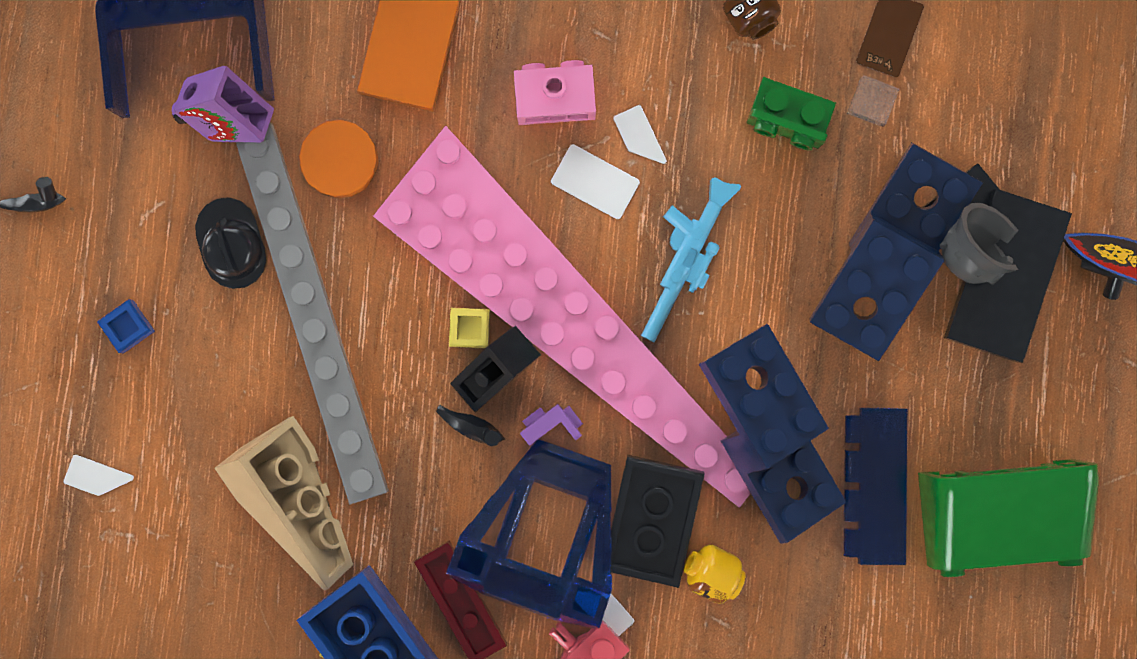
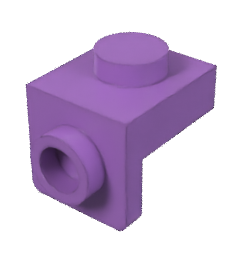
[520,404,583,446]

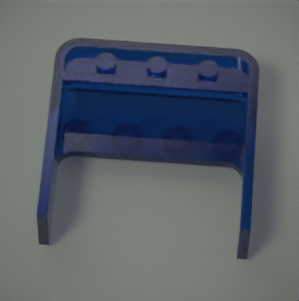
[95,0,275,118]

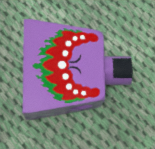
[172,66,274,143]

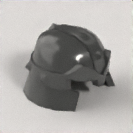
[940,203,1019,285]

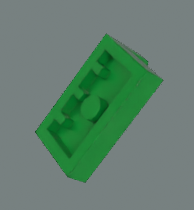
[746,77,836,151]

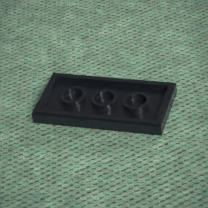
[944,189,1072,363]

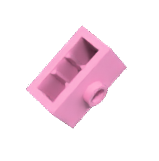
[514,60,596,125]

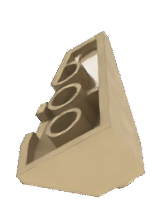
[214,416,353,590]

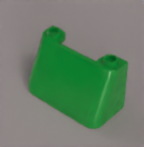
[918,459,1099,577]

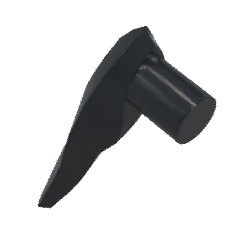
[0,177,66,212]
[436,405,505,446]

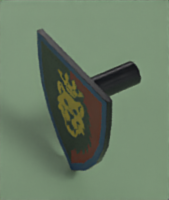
[1063,233,1137,300]

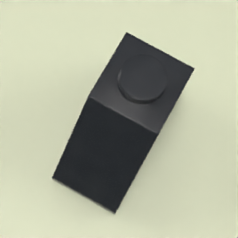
[450,325,541,412]

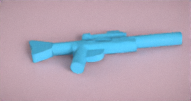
[641,177,741,343]

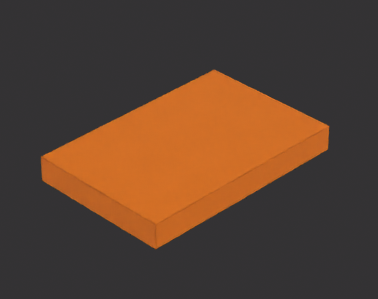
[357,0,461,112]

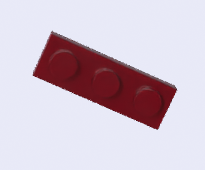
[414,540,507,659]

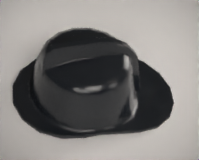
[195,198,267,289]

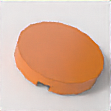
[299,120,379,199]

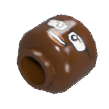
[723,0,781,40]

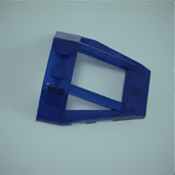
[446,439,612,629]

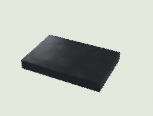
[602,455,705,588]

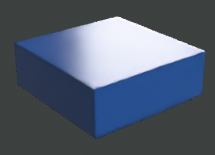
[97,299,155,354]

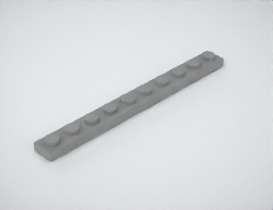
[236,122,389,505]

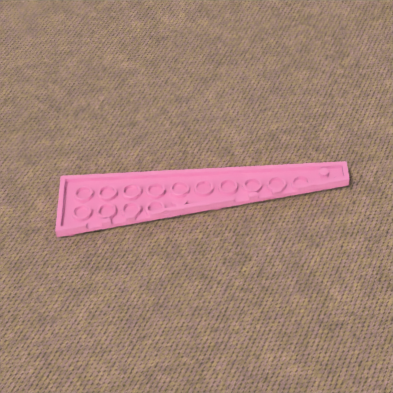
[373,126,751,508]

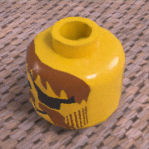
[684,545,746,604]

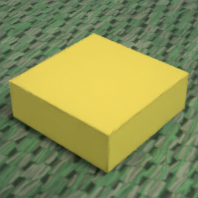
[449,308,490,348]

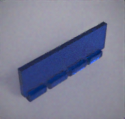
[844,408,908,565]

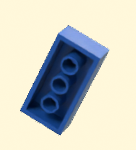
[296,565,438,659]

